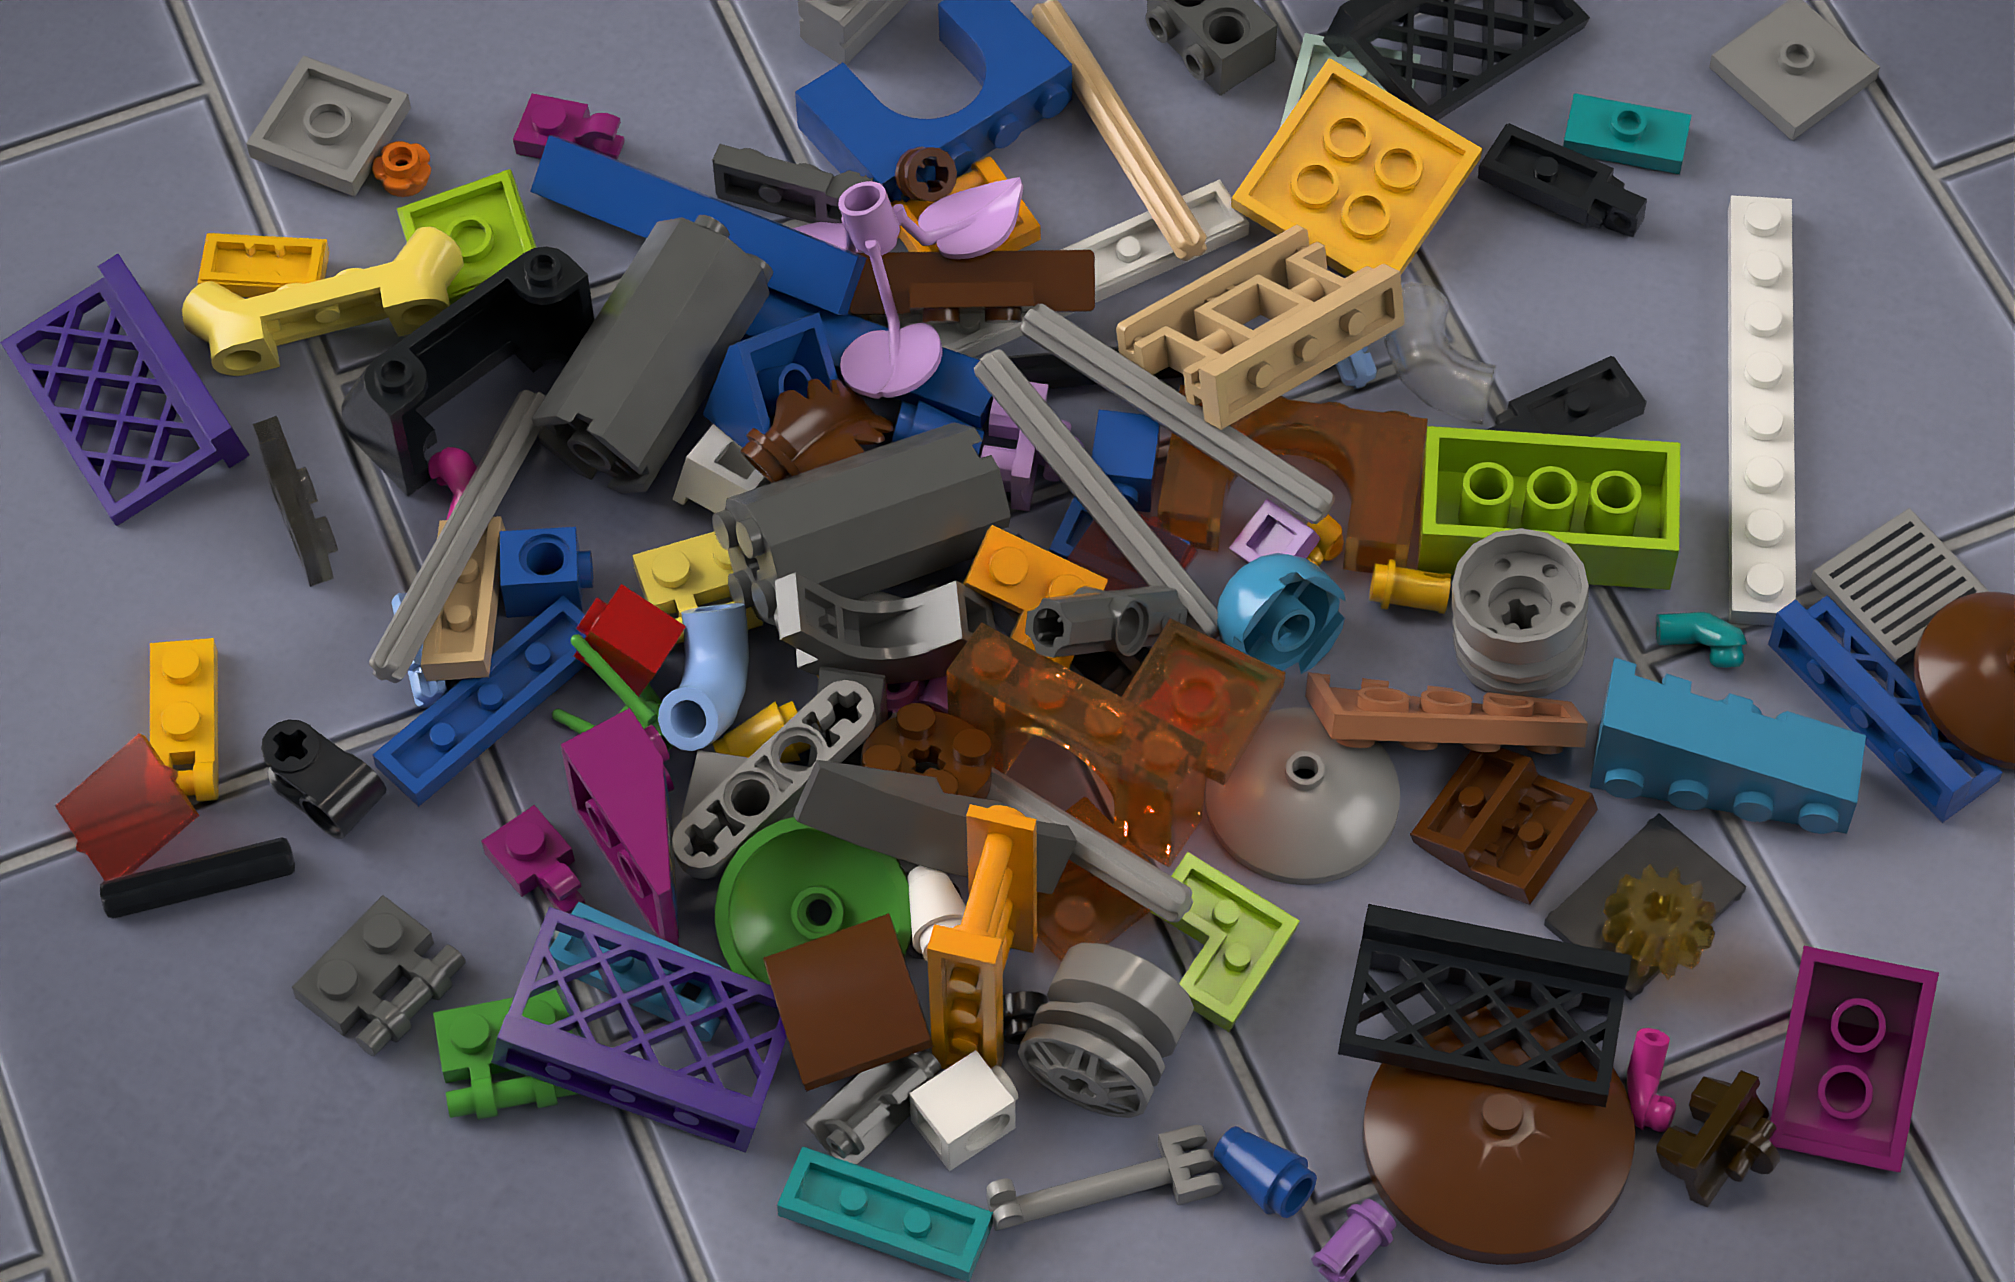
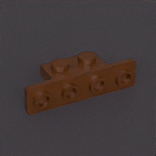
[850,250,1095,324]

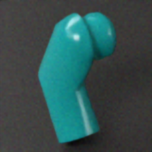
[1655,612,1747,668]

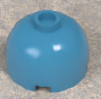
[1217,553,1345,684]

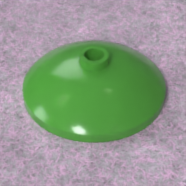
[715,817,912,985]

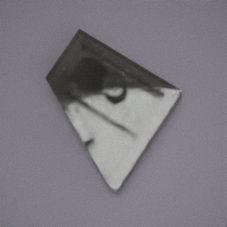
[253,416,338,587]

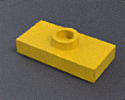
[197,233,330,298]

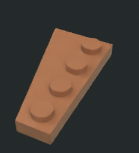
[1305,672,1588,754]

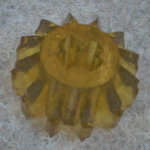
[1602,864,1716,981]

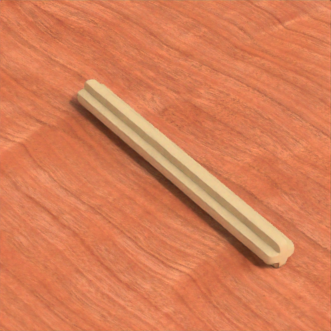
[1031,0,1207,261]

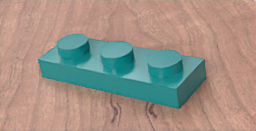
[777,1146,993,1282]

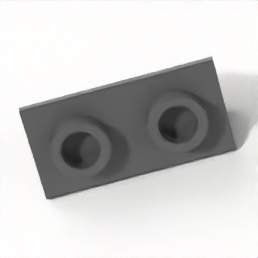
[803,1050,942,1165]

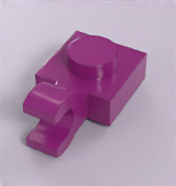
[513,93,625,159]
[481,805,586,914]

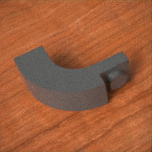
[774,572,999,684]

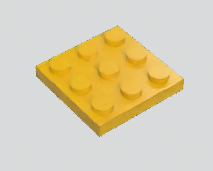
[1231,58,1482,277]

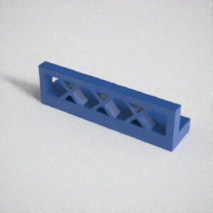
[1768,595,2003,823]

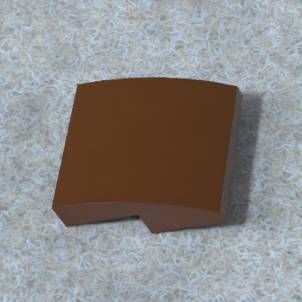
[1410,748,1598,905]
[763,913,934,1092]

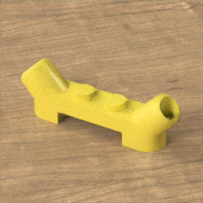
[182,227,464,376]

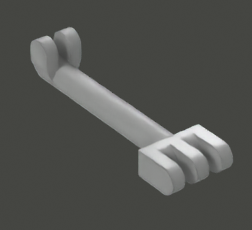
[986,1125,1223,1231]

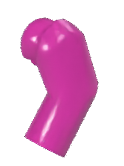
[428,447,477,520]
[1626,1028,1677,1133]

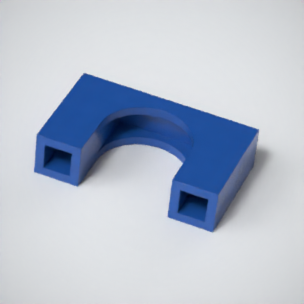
[795,0,1072,202]

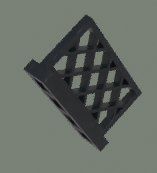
[1323,0,1590,121]
[1338,904,1632,1108]

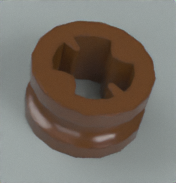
[895,147,957,202]

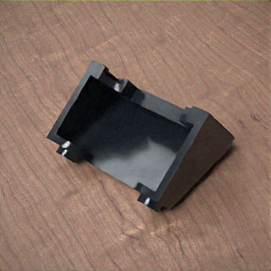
[341,246,595,497]

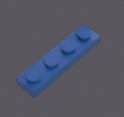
[373,595,586,807]

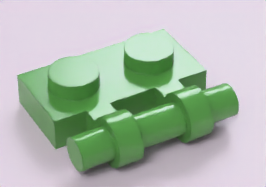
[433,989,578,1120]

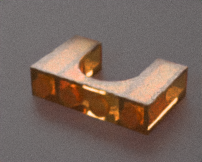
[1157,384,1428,573]
[946,622,1208,867]

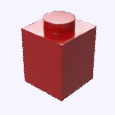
[573,584,686,697]

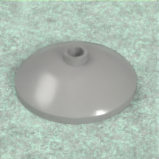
[1205,707,1400,885]

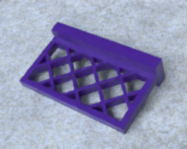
[0,254,250,526]
[491,907,787,1153]

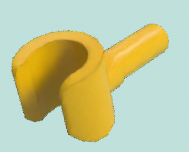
[1306,514,1344,566]

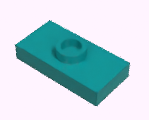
[1563,93,1692,174]

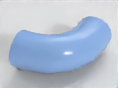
[658,603,749,751]

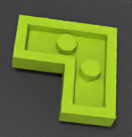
[1150,852,1300,1032]

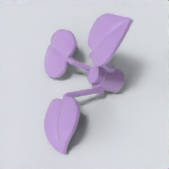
[792,177,1023,399]

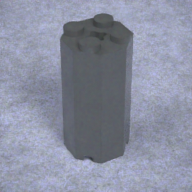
[532,215,773,494]
[712,422,1011,626]

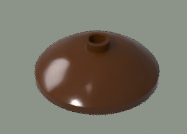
[1914,592,2015,770]

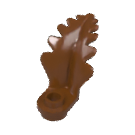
[740,379,894,483]

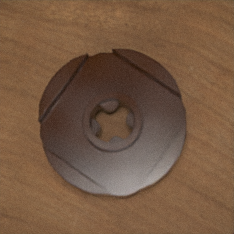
[862,703,992,799]

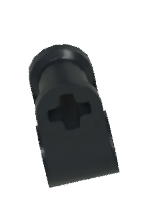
[261,719,387,839]

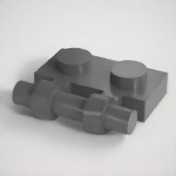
[292,895,466,1056]

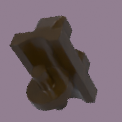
[1656,1070,1780,1208]

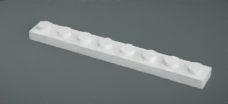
[1728,195,1796,626]

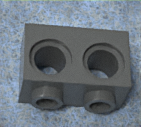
[1145,0,1278,96]

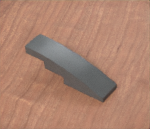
[793,760,1077,894]

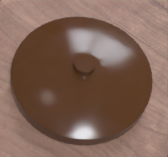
[1362,1006,1635,1265]

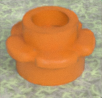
[372,141,431,197]

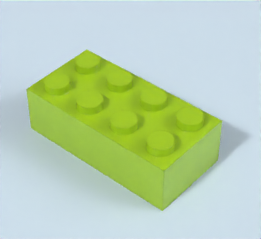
[1417,426,1681,590]

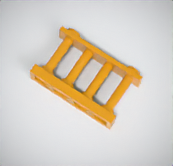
[927,804,1037,1069]

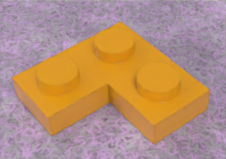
[963,525,1108,698]

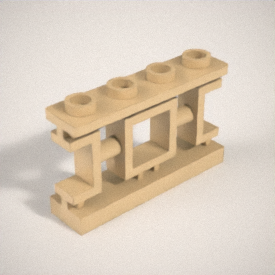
[1116,225,1405,430]

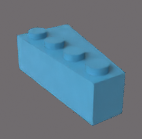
[1589,657,1866,834]

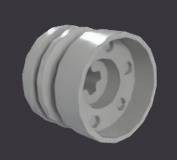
[1452,528,1589,698]
[1018,943,1194,1118]

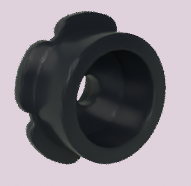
[1003,991,1048,1045]

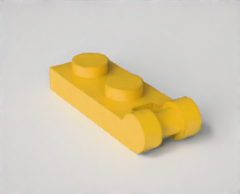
[148,638,219,805]

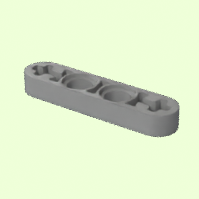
[672,680,876,879]

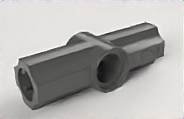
[1025,586,1188,658]

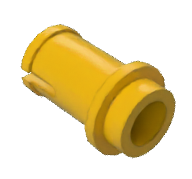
[1369,559,1451,614]

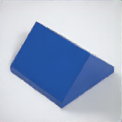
[703,312,838,448]

